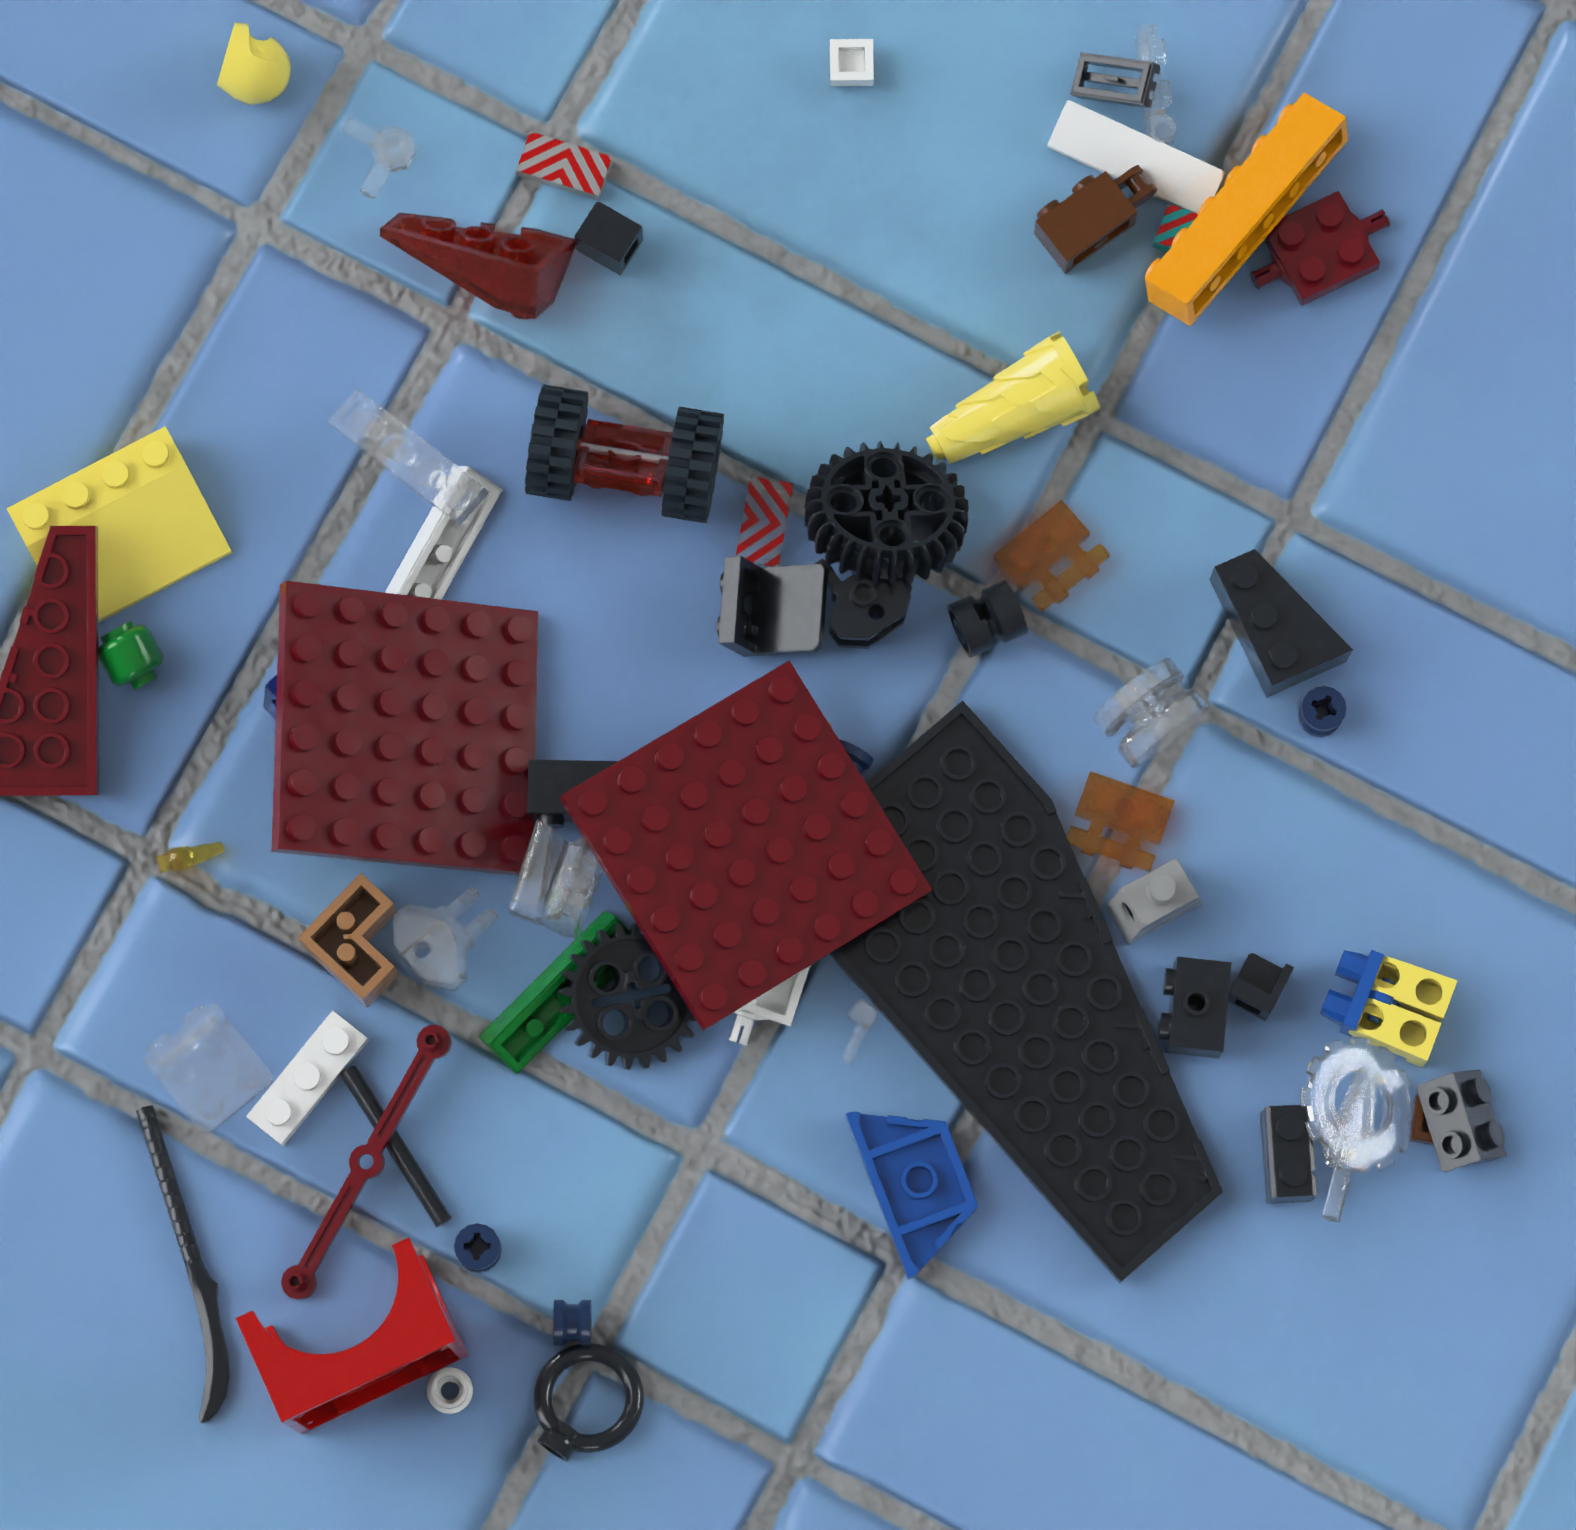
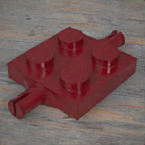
[1250,191,1390,306]

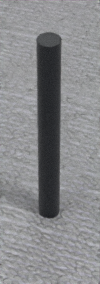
[340,1065,452,1228]

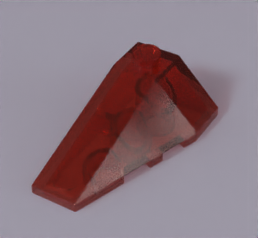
[380,213,575,319]

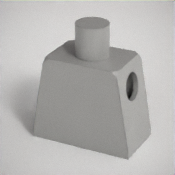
[1106,858,1203,945]

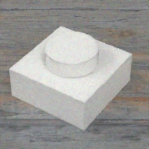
[829,39,874,86]

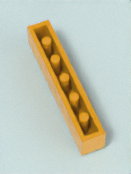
[1145,92,1348,326]

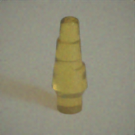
[156,842,224,873]

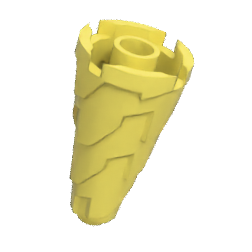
[925,331,1101,464]

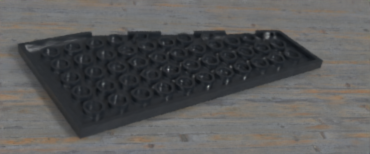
[829,700,1223,1284]

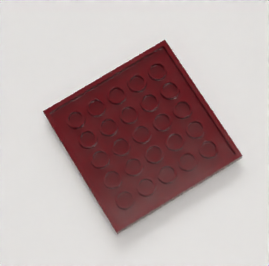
[271,581,538,876]
[559,660,932,1031]

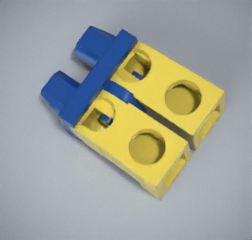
[1320,950,1458,1068]

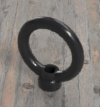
[534,1343,644,1462]

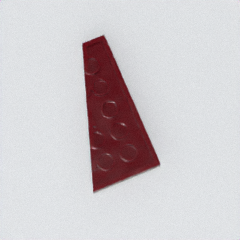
[0,526,99,796]

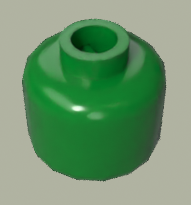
[98,621,164,690]

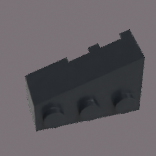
[1209,549,1353,698]

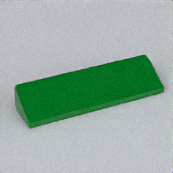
[479,911,629,1075]

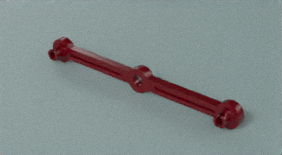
[281,1025,452,1300]

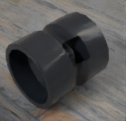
[947,580,1028,658]

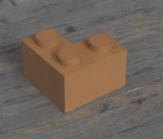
[298,873,399,1008]

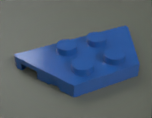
[845,1112,978,1280]

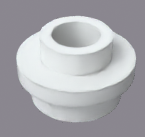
[427,1367,473,1414]

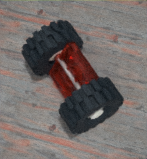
[525,384,724,523]

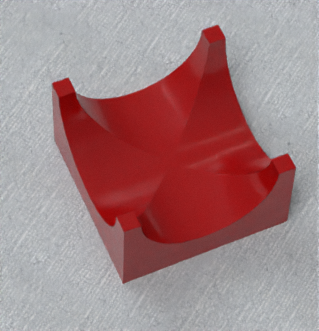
[235,1237,469,1434]

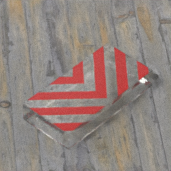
[736,476,794,568]

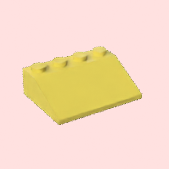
[6,426,232,623]

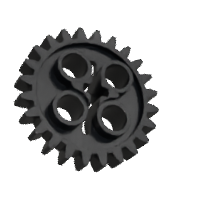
[557,922,696,1070]

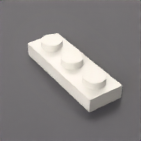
[246,1010,369,1146]

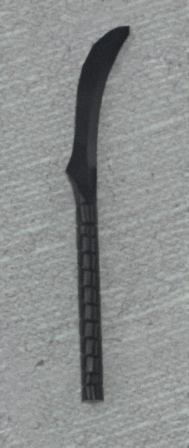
[136,1105,230,1423]

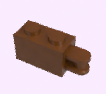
[1034,165,1158,274]

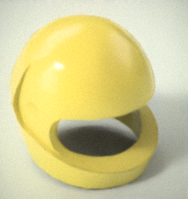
[217,22,291,105]

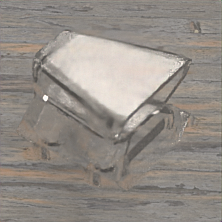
[508,820,604,939]

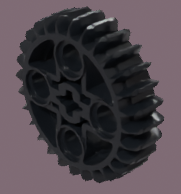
[804,440,969,587]

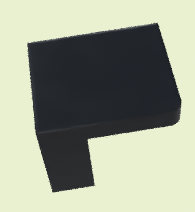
[574,202,643,276]
[1228,953,1294,1021]

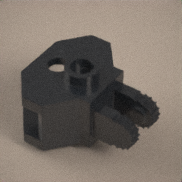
[815,558,913,649]

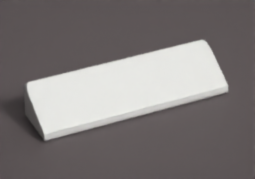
[1047,100,1225,214]
[385,466,503,599]

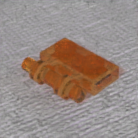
[993,499,1110,612]
[1066,771,1175,872]

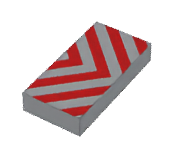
[516,131,613,201]

